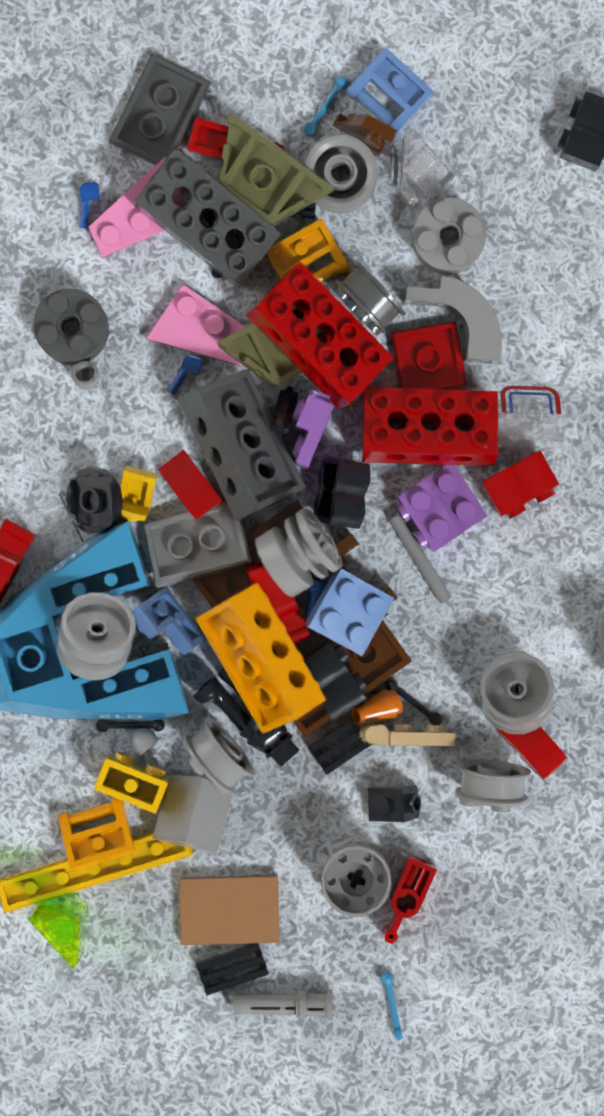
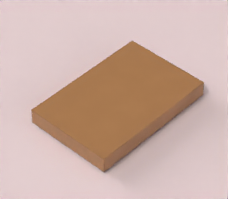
[179,875,280,945]

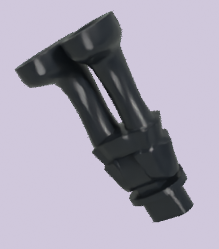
[193,667,300,767]

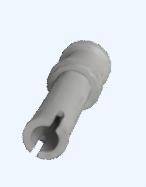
[233,989,333,1020]

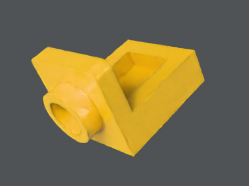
[120,465,158,522]

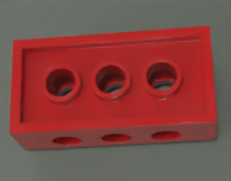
[246,262,394,409]
[362,387,498,466]

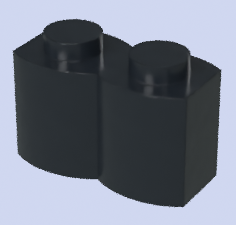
[557,91,604,172]
[313,457,371,529]
[303,642,369,721]

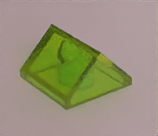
[28,902,87,969]

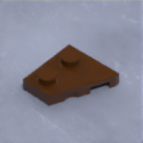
[332,114,397,156]

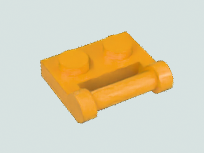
[265,218,351,283]
[58,798,136,871]

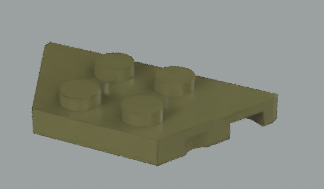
[219,113,335,226]
[217,285,330,388]

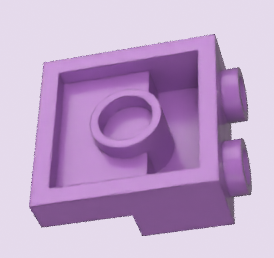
[292,390,334,470]
[395,465,488,552]

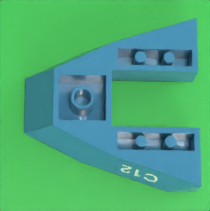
[0,522,191,720]

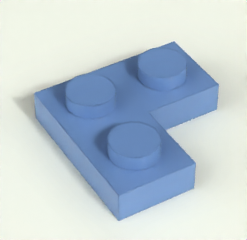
[131,587,206,655]

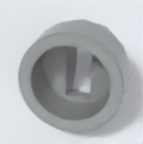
[72,361,99,390]
[131,728,160,757]

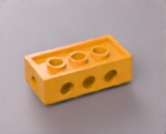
[195,582,326,734]

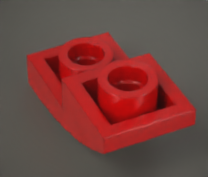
[158,449,223,521]
[497,727,567,781]

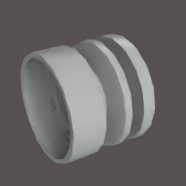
[255,508,342,598]
[321,842,392,917]

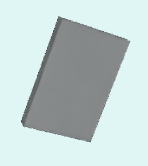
[142,501,253,588]

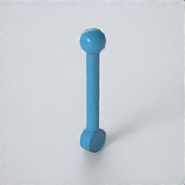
[304,76,348,136]
[381,972,403,1040]

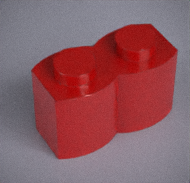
[480,450,559,519]

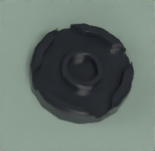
[66,467,123,534]

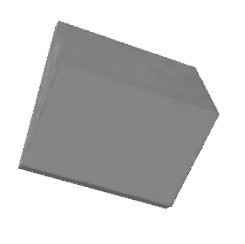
[152,774,233,855]

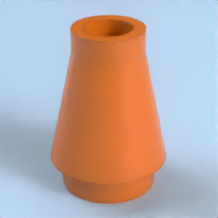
[351,689,403,726]

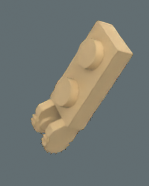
[358,723,456,746]

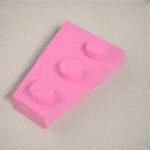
[89,156,186,258]
[146,284,246,368]

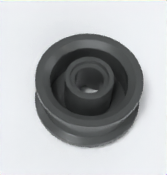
[333,261,406,336]
[33,289,109,365]

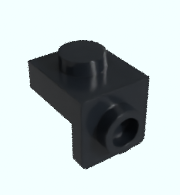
[368,785,421,822]

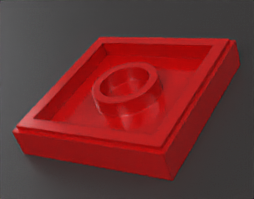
[391,321,467,390]

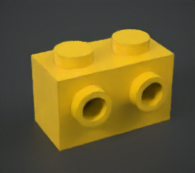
[94,752,171,814]

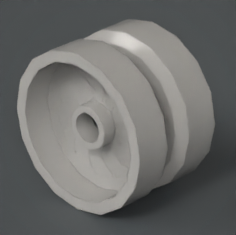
[57,592,136,680]
[480,652,554,734]

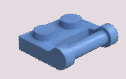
[346,47,434,136]

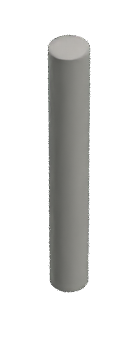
[389,513,451,604]

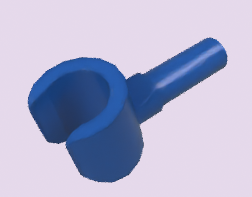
[79,182,100,229]
[167,354,204,395]

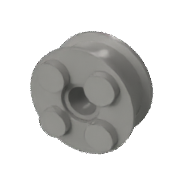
[305,135,377,214]
[412,198,486,274]
[183,718,255,796]
[455,759,531,812]

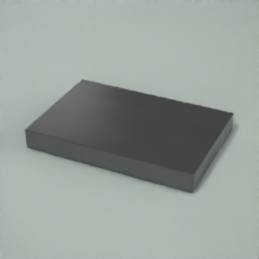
[109,53,211,166]

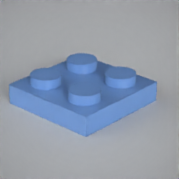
[304,568,395,656]

